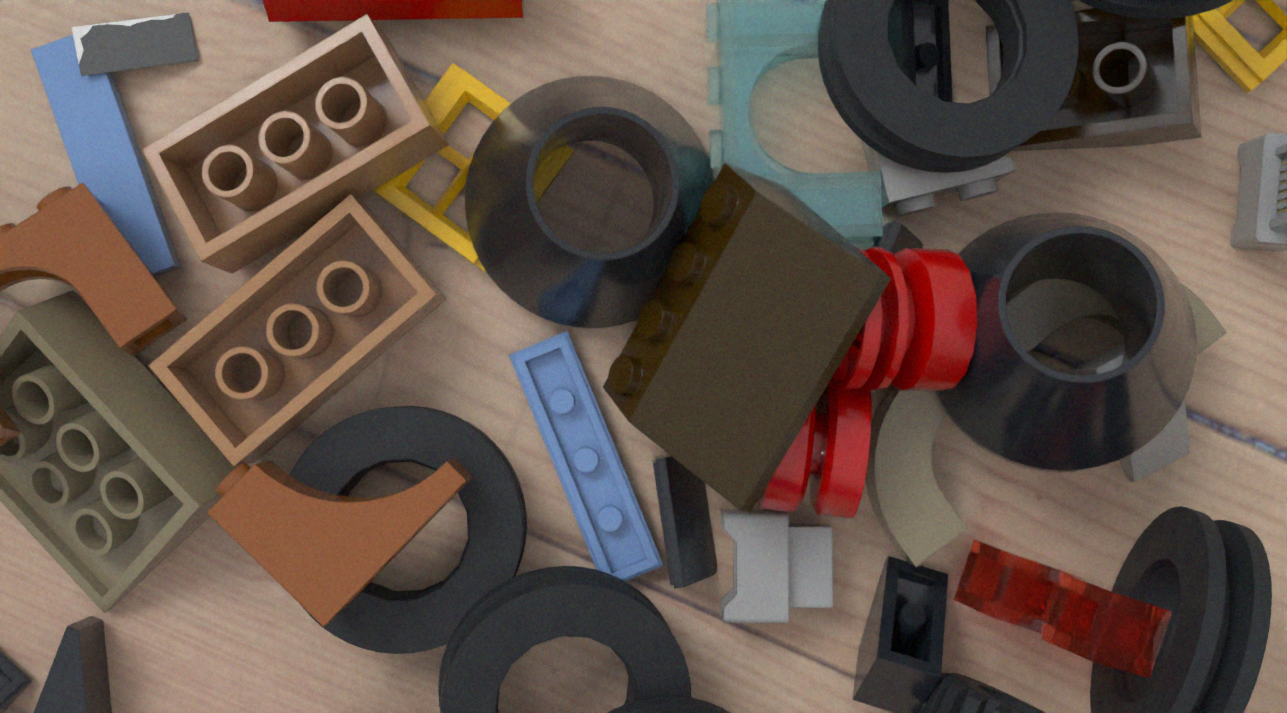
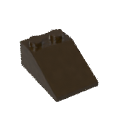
[986,8,1202,151]

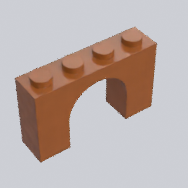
[0,182,187,447]

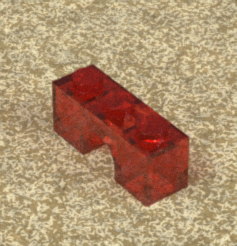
[953,539,1172,678]

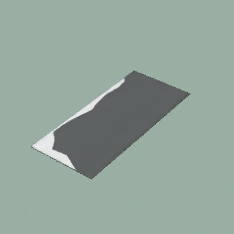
[71,13,199,76]

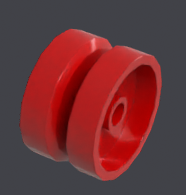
[758,385,872,519]

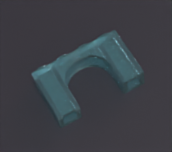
[705,0,883,243]

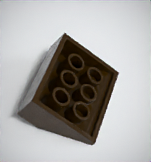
[603,163,891,513]

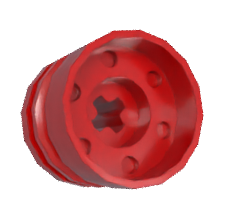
[828,247,977,391]

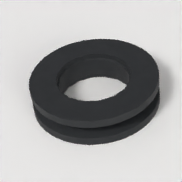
[818,0,1078,173]
[289,406,527,654]
[1090,506,1272,713]
[438,566,691,713]

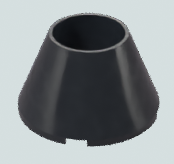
[465,76,715,329]
[935,212,1197,473]

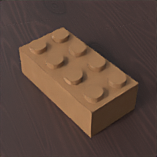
[142,14,449,274]
[148,194,447,467]

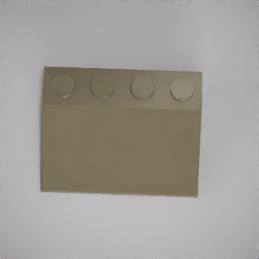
[0,290,238,613]

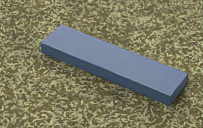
[31,35,181,277]
[509,331,664,581]

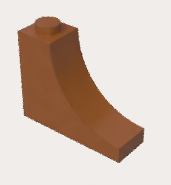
[207,458,474,627]

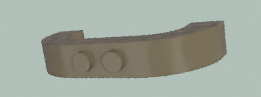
[865,279,1227,567]

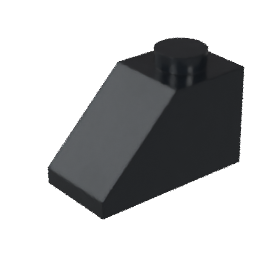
[852,556,948,713]

